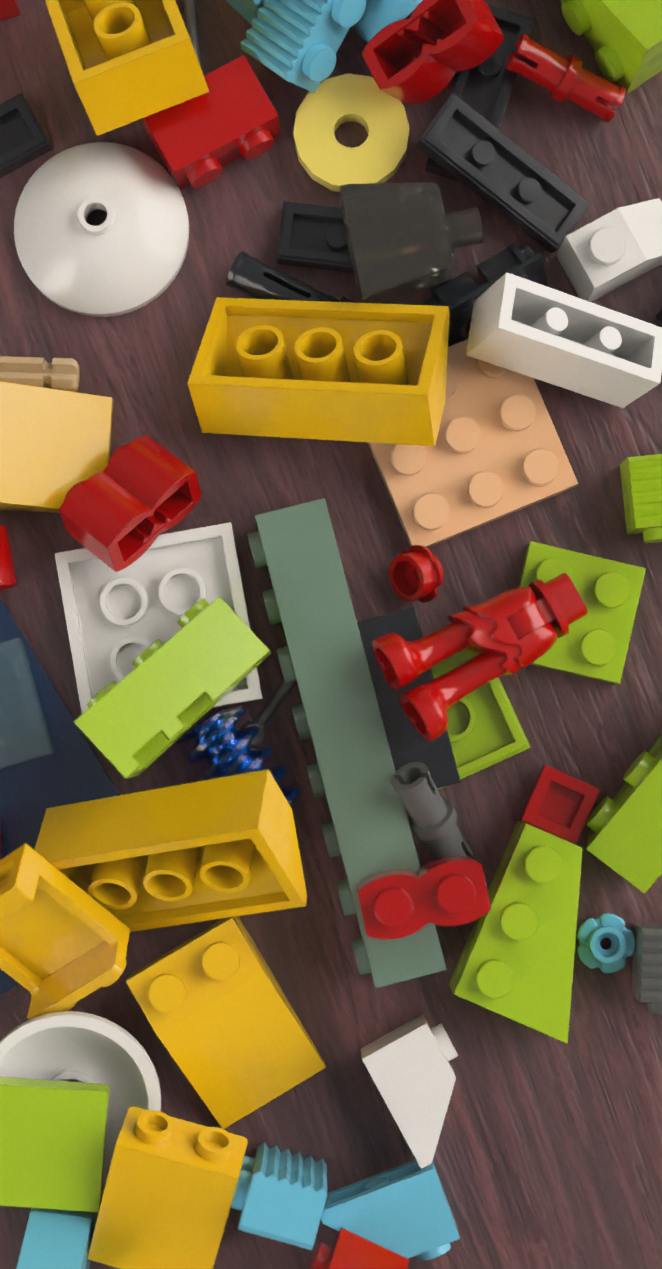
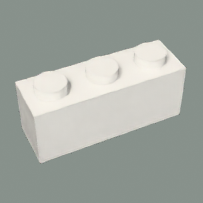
[466,272,662,408]

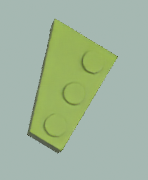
[560,0,662,94]
[74,596,271,779]
[586,731,662,894]
[449,820,583,1044]

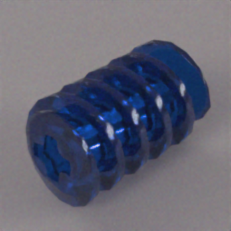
[175,706,300,808]

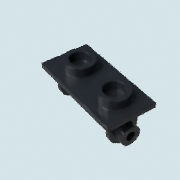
[424,243,548,347]

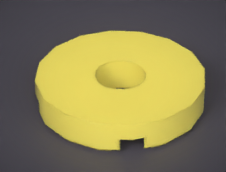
[293,73,410,193]

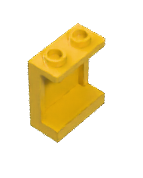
[0,843,130,1020]
[87,1106,248,1269]

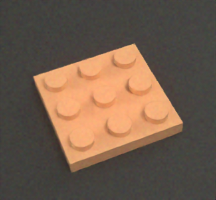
[367,339,578,548]

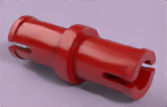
[505,33,626,123]

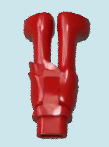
[372,573,588,742]

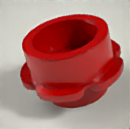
[388,545,443,603]

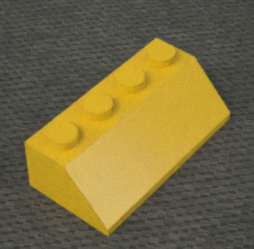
[187,297,450,446]
[34,769,307,932]

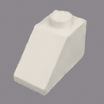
[556,198,662,302]
[361,1014,459,1169]

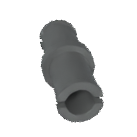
[391,762,473,860]

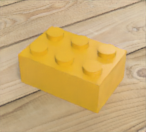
[45,0,209,136]

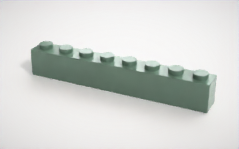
[247,498,447,988]

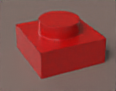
[519,765,600,844]

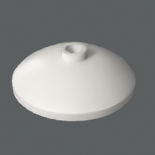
[14,142,189,317]
[0,1011,161,1188]

